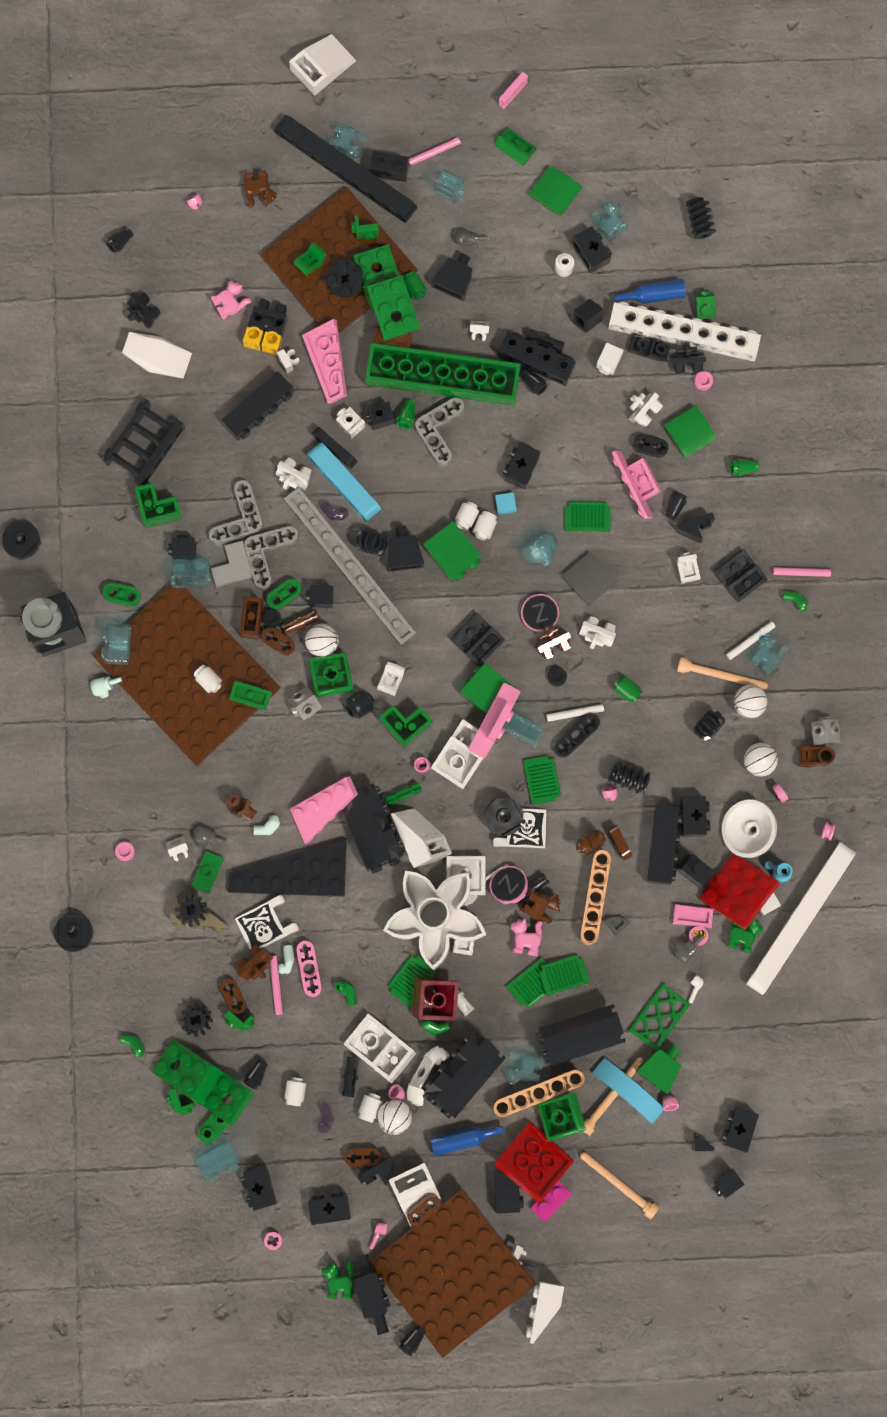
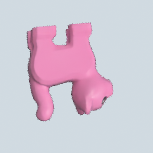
[211,281,251,320]
[511,918,543,956]

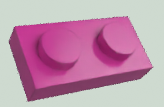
[530,1181,572,1222]

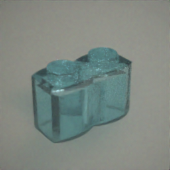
[436,169,466,204]
[171,558,210,588]
[101,624,132,665]

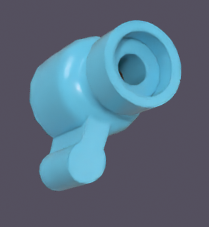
[764,861,793,883]

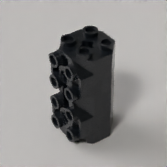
[342,784,405,874]
[536,1004,626,1066]
[425,1032,506,1119]

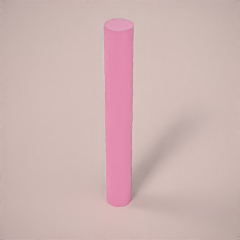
[409,137,461,166]
[773,567,831,577]
[270,956,283,1015]

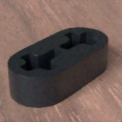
[633,435,669,458]

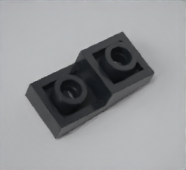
[627,333,671,362]

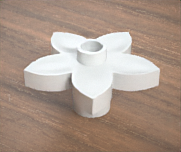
[383,871,486,970]

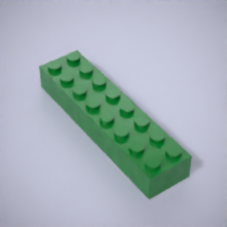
[366,343,520,406]

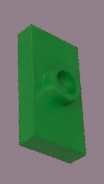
[191,851,224,894]

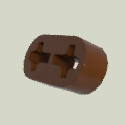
[262,627,295,656]
[607,824,633,861]
[220,979,247,1014]
[344,1148,382,1167]
[406,1193,441,1226]

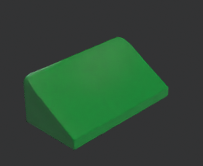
[495,128,537,166]

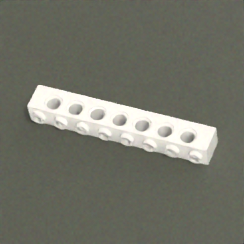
[608,302,761,361]

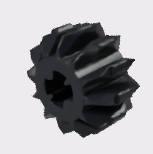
[355,530,388,556]
[694,709,725,742]
[175,894,209,927]
[180,1004,213,1037]

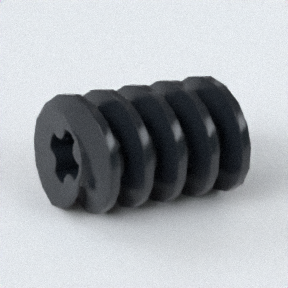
[686,197,716,240]
[608,761,650,796]

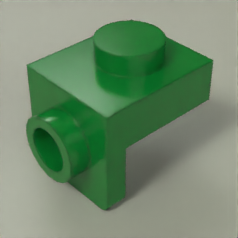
[351,215,379,240]
[294,242,326,276]
[694,290,716,319]
[224,1011,255,1033]
[166,1089,195,1116]

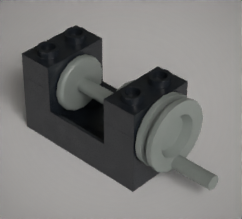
[19,591,87,657]

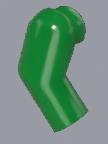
[783,591,809,611]
[334,980,357,1006]
[421,1020,450,1035]
[120,1034,145,1057]

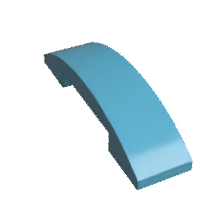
[592,1058,664,1124]

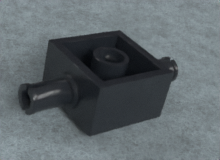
[353,1254,391,1335]

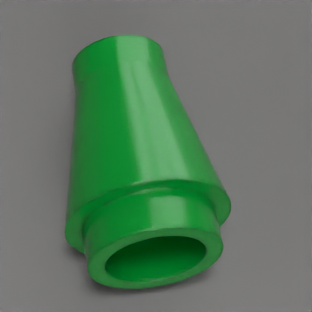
[396,400,416,429]
[730,458,759,477]

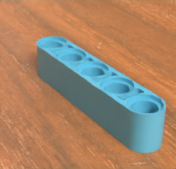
[306,442,381,522]

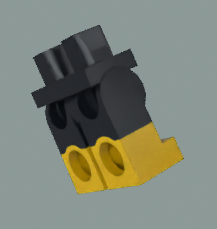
[243,299,287,355]

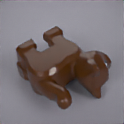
[244,170,277,208]
[576,830,606,856]
[519,887,561,924]

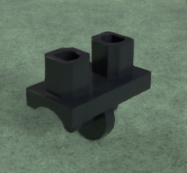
[127,292,161,329]
[670,342,706,373]

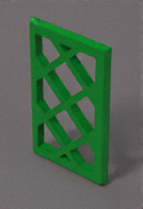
[628,983,690,1051]

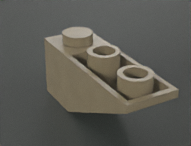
[170,898,229,933]

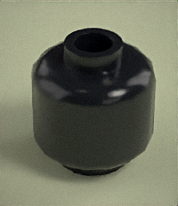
[345,690,374,719]

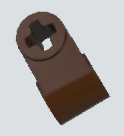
[797,746,835,768]

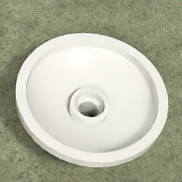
[722,800,777,858]

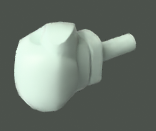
[90,676,122,699]

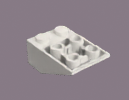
[289,34,356,96]
[391,808,452,868]
[389,1163,443,1228]
[526,1281,564,1344]

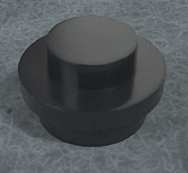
[262,609,282,628]

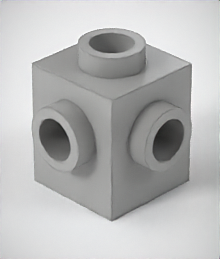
[288,686,322,721]
[811,717,841,746]

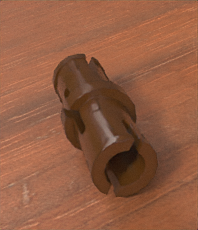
[281,609,321,636]

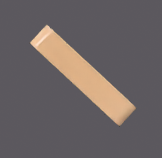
[580,850,611,945]
[493,1070,584,1117]

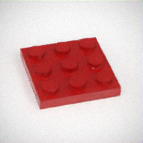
[699,853,780,930]
[494,1122,574,1204]

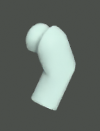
[254,815,280,835]
[278,945,294,975]

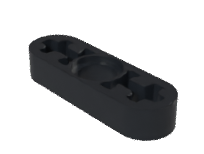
[311,426,358,469]
[554,714,600,758]

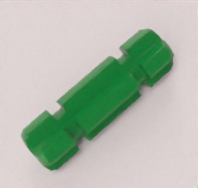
[385,782,422,806]

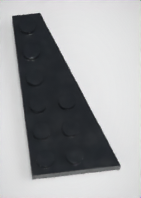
[228,839,347,897]

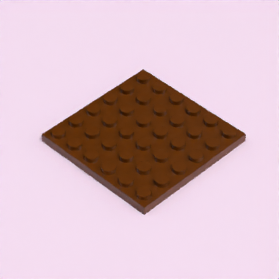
[260,187,418,333]
[370,1188,536,1358]

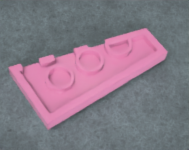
[302,319,347,404]
[290,777,358,844]

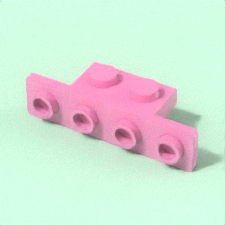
[612,450,662,519]
[468,683,520,759]

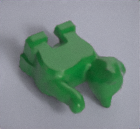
[727,918,763,953]
[322,1261,354,1299]

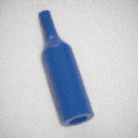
[614,279,686,304]
[430,1125,505,1156]

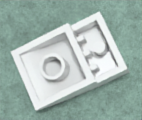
[431,719,496,789]
[344,1014,416,1084]

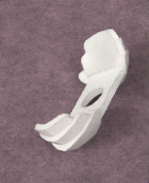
[407,1046,450,1106]

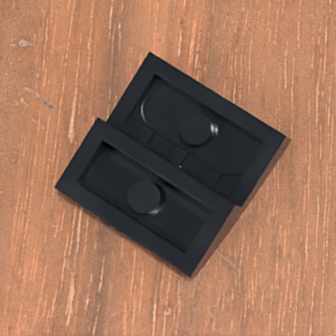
[713,549,768,602]
[450,613,505,666]

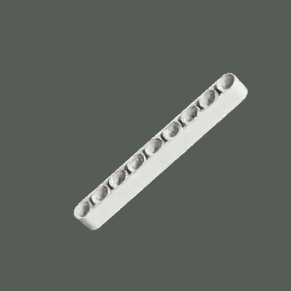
[746,842,856,995]

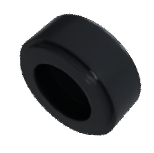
[548,667,567,687]

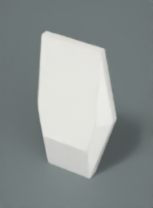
[122,332,192,379]

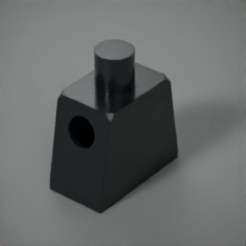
[432,253,473,302]
[388,526,424,572]
[675,854,716,892]

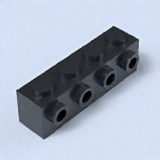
[498,331,576,386]
[222,371,294,441]
[647,804,682,886]

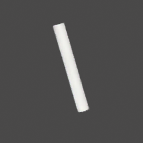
[725,621,775,660]
[546,704,604,722]

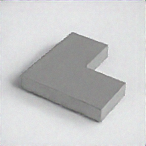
[211,541,253,588]

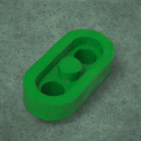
[267,579,302,610]
[103,583,141,607]
[198,1113,230,1144]

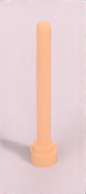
[677,657,768,689]
[583,1057,644,1136]
[580,1152,660,1220]

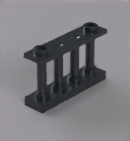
[103,399,185,486]

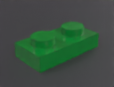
[229,681,272,711]

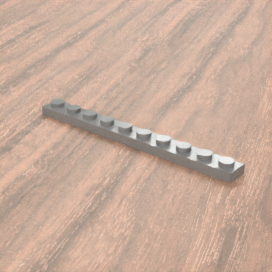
[284,487,416,646]

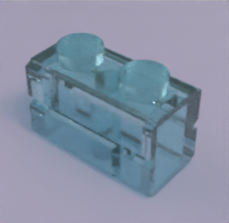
[503,713,545,749]
[194,1141,241,1182]

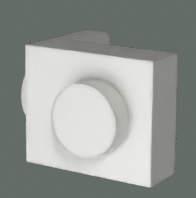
[676,552,700,584]
[377,662,405,696]

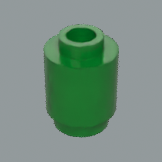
[403,271,427,301]
[613,676,643,703]

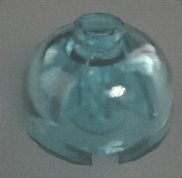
[520,532,558,567]

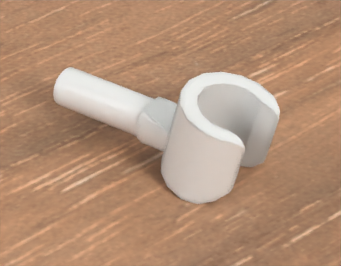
[688,975,703,1003]

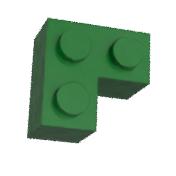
[135,483,183,529]
[379,705,433,749]

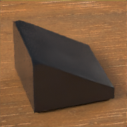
[693,1136,715,1151]

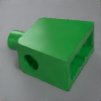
[636,1045,682,1094]

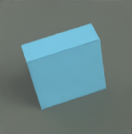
[495,492,517,515]

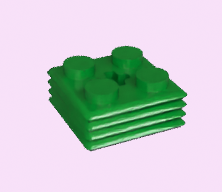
[309,652,353,698]
[537,1092,586,1141]

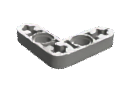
[415,398,464,466]
[209,480,263,545]
[244,526,298,591]

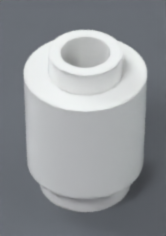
[555,253,574,277]
[455,501,479,531]
[473,511,497,541]
[194,665,222,693]
[284,1077,306,1107]
[358,1093,383,1123]

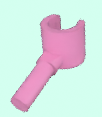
[369,1223,387,1249]

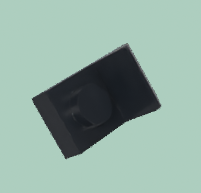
[675,512,715,543]
[358,1156,393,1187]

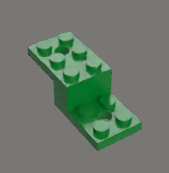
[353,244,420,341]
[152,1039,255,1126]

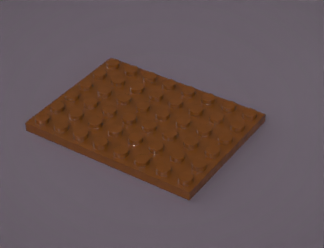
[93,579,281,766]

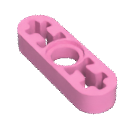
[297,941,322,997]

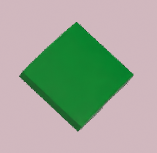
[529,165,583,216]
[663,405,717,458]

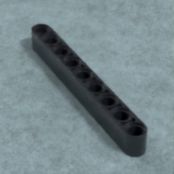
[274,115,418,223]

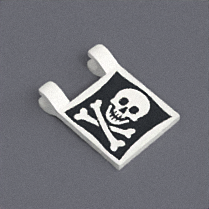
[493,809,546,848]
[235,895,299,949]

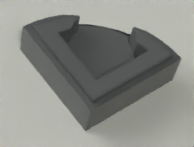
[603,916,630,936]

